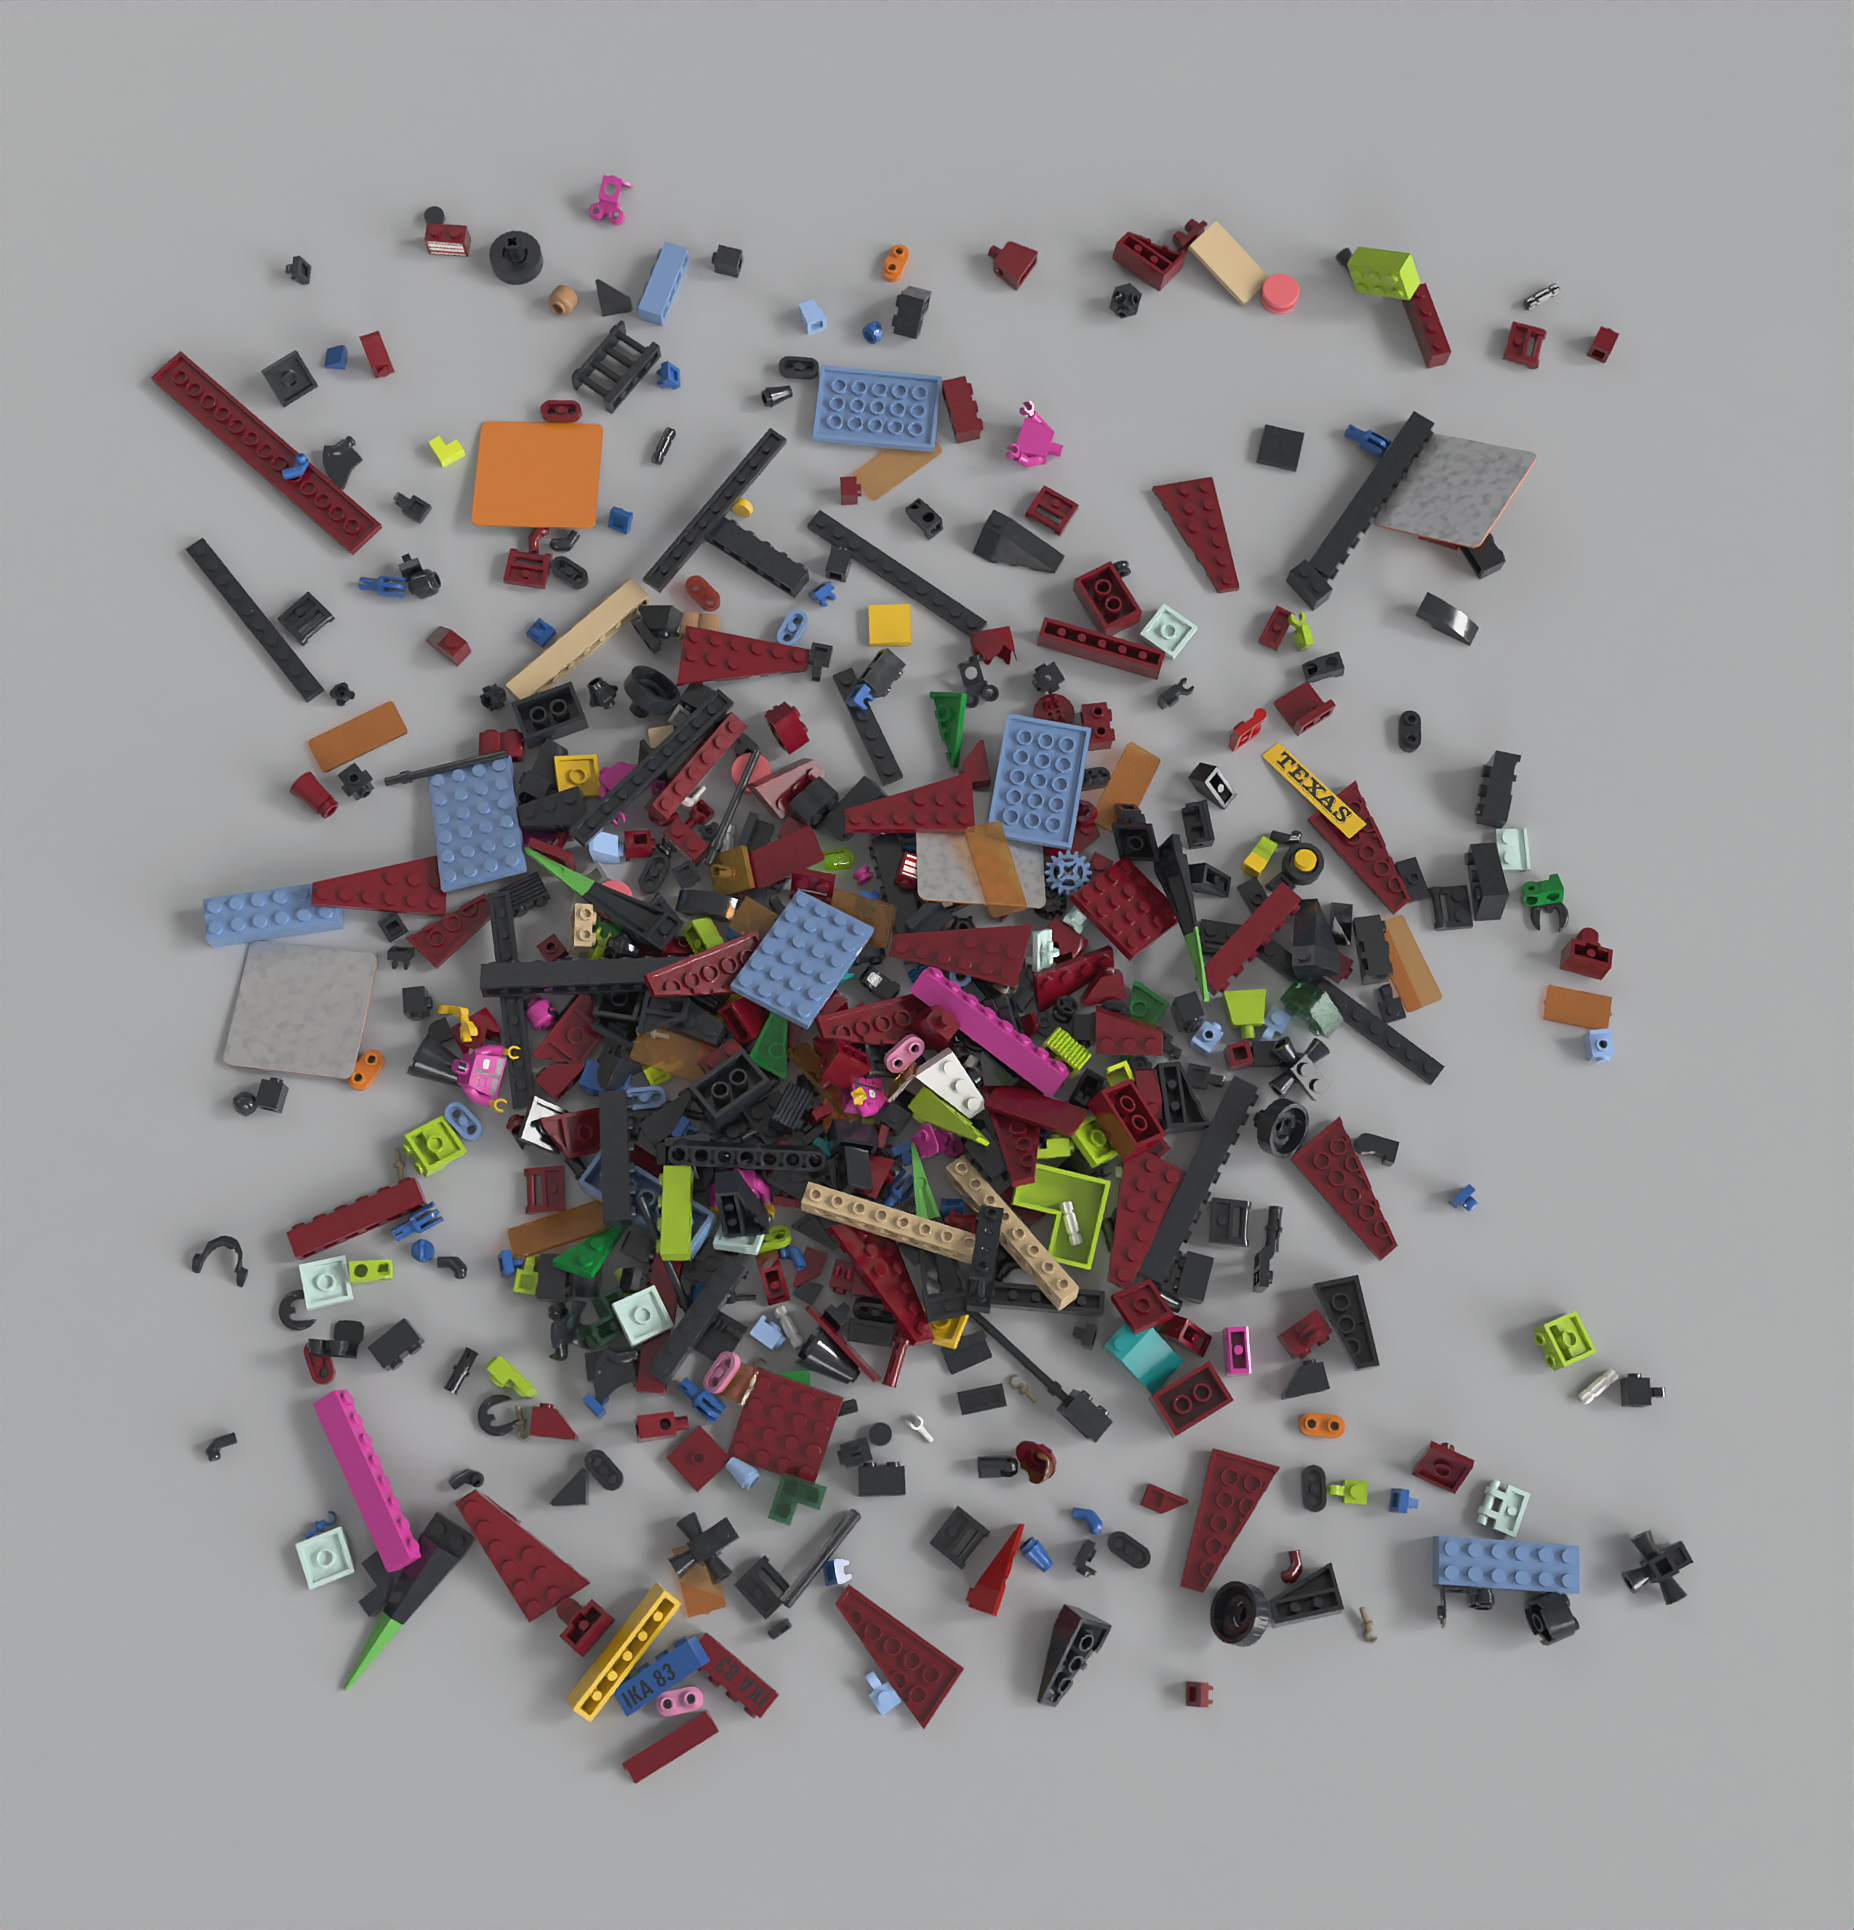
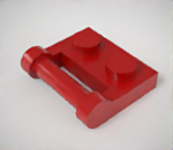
[1228,708,1267,752]

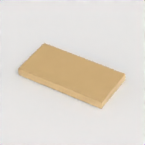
[1188,221,1269,307]

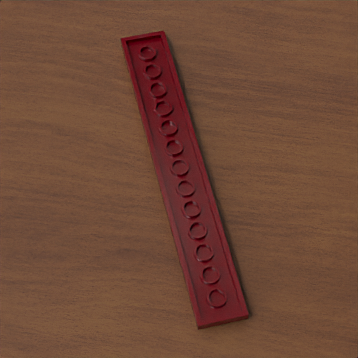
[151,351,383,555]

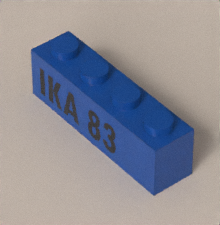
[613,1636,710,1717]

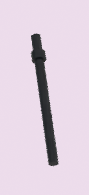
[384,749,509,786]
[704,749,761,867]
[635,1195,692,1314]
[969,1312,1068,1402]

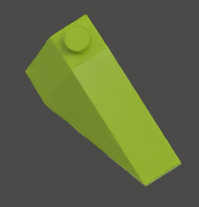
[908,1086,990,1146]

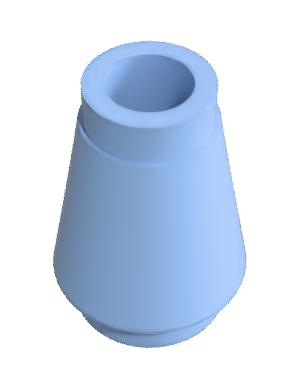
[726,1457,760,1490]

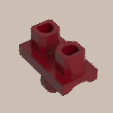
[1172,218,1208,253]

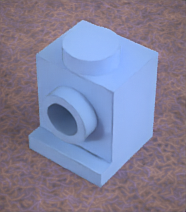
[799,299,827,335]
[1189,1021,1224,1058]
[1583,1028,1615,1063]
[749,1315,787,1352]

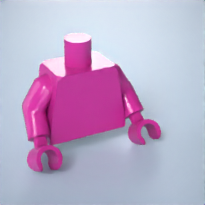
[1006,401,1064,468]
[598,761,664,827]

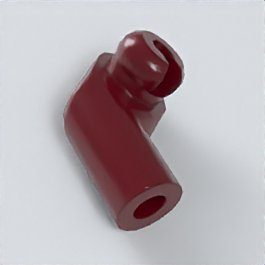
[648,811,680,827]

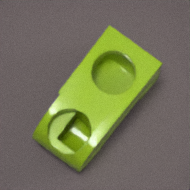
[349,1259,393,1285]

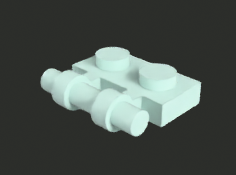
[1477,1479,1530,1538]

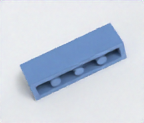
[636,242,689,326]

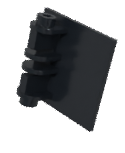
[693,1311,748,1362]

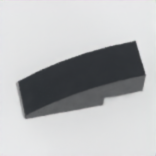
[1415,592,1479,646]

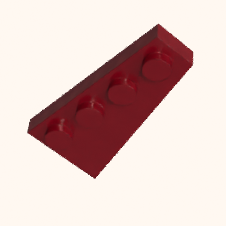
[406,893,490,969]
[1032,945,1114,1012]

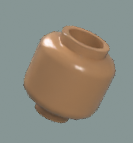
[548,285,578,316]

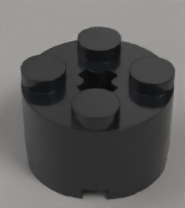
[1525,1591,1580,1646]

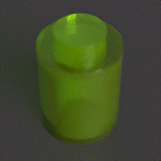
[823,847,855,872]

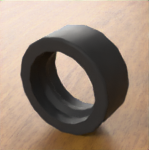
[1281,842,1324,886]

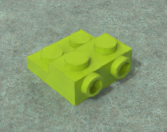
[401,1115,467,1178]
[1071,1115,1118,1168]
[1037,1134,1074,1161]
[1533,1311,1597,1371]
[485,1356,539,1399]

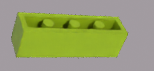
[656,1165,693,1261]

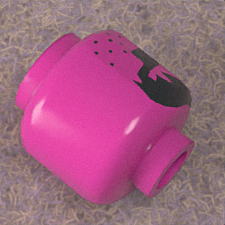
[525,997,558,1031]

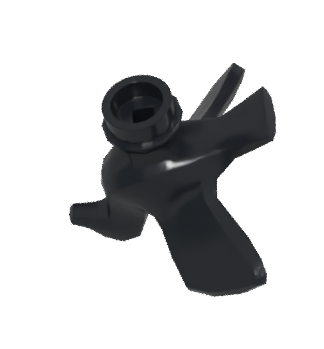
[548,1301,609,1361]

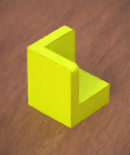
[1104,1061,1135,1087]

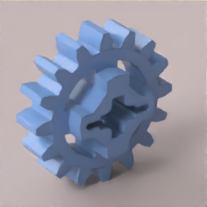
[1044,850,1092,898]

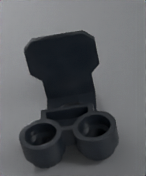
[957,654,999,708]
[307,1320,365,1359]
[1437,1585,1495,1628]

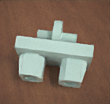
[1062,906,1090,934]
[1026,928,1059,972]

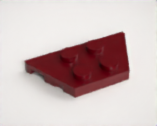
[531,994,603,1064]
[538,1107,601,1159]

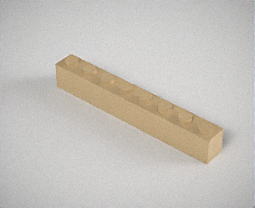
[506,578,651,701]

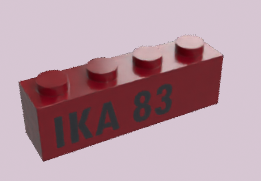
[1402,283,1452,369]
[697,1632,780,1719]

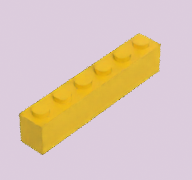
[565,1582,682,1722]

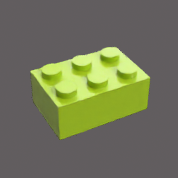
[1347,246,1420,300]

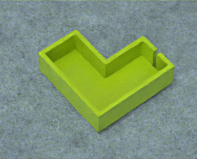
[1010,1163,1111,1270]

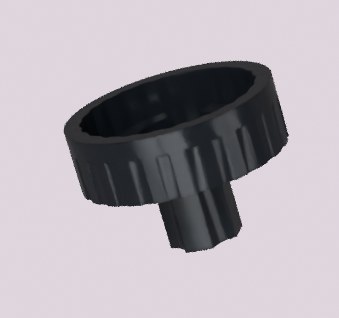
[489,231,543,285]
[623,665,680,719]
[1253,1098,1309,1159]
[1210,1581,1269,1647]

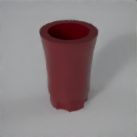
[289,771,339,819]

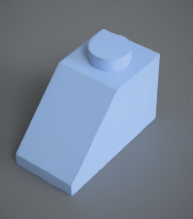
[589,832,624,864]

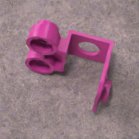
[589,175,633,226]
[911,1123,964,1158]

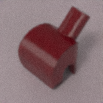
[684,799,715,829]

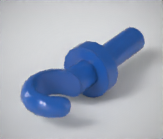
[304,1511,337,1539]

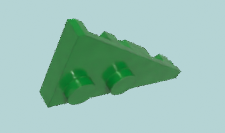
[930,692,967,768]
[1120,979,1170,1063]
[749,1012,788,1079]
[552,1226,628,1280]

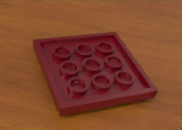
[1069,856,1179,961]
[727,1367,844,1487]

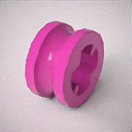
[852,866,874,886]

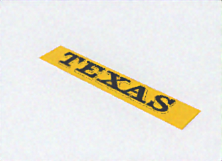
[1262,742,1366,838]

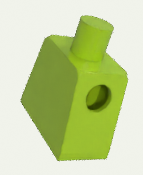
[1221,989,1266,1041]

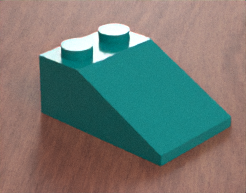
[1102,1322,1184,1395]

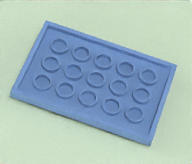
[812,365,942,452]
[986,713,1091,850]
[428,756,527,892]
[730,890,874,1029]

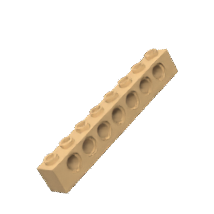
[944,1155,1079,1311]
[801,1182,976,1264]

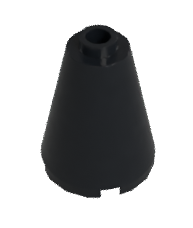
[407,1034,461,1087]
[795,1325,861,1384]

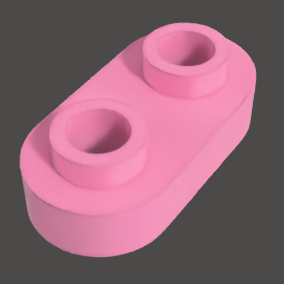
[884,1034,924,1073]
[703,1351,740,1394]
[656,1686,704,1716]

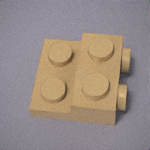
[569,903,596,958]

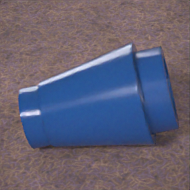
[1019,1536,1053,1572]

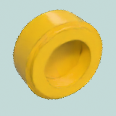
[731,498,753,517]
[1294,849,1317,871]

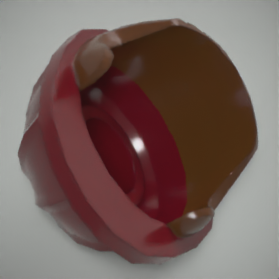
[1015,1440,1057,1484]

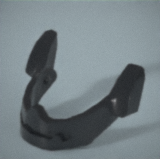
[192,1236,248,1287]

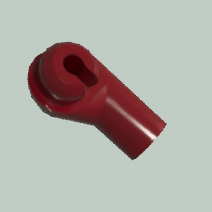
[528,527,549,554]
[1280,1550,1303,1584]

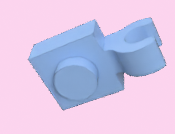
[1259,1005,1291,1041]
[865,1670,901,1715]

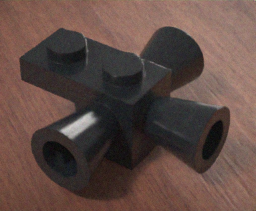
[1268,1036,1330,1101]
[668,1512,740,1585]
[1622,1529,1693,1605]

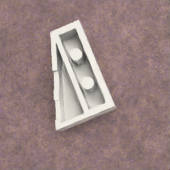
[912,1047,985,1118]

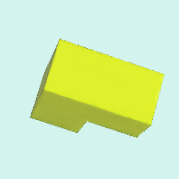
[428,436,465,467]

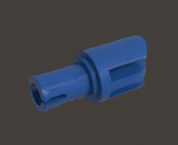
[1344,424,1392,458]
[359,575,407,598]
[881,1168,914,1208]
[391,1201,444,1242]
[677,1377,727,1425]

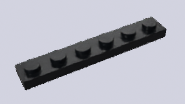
[833,667,903,786]

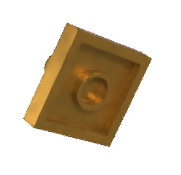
[709,845,755,896]

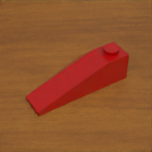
[965,1523,1025,1617]

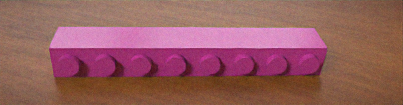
[910,966,1070,1098]
[313,1390,422,1573]

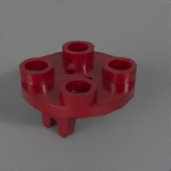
[1033,694,1075,725]

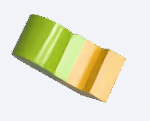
[1241,836,1278,878]

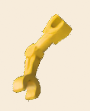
[437,1004,478,1042]

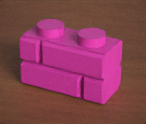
[1222,1327,1251,1376]

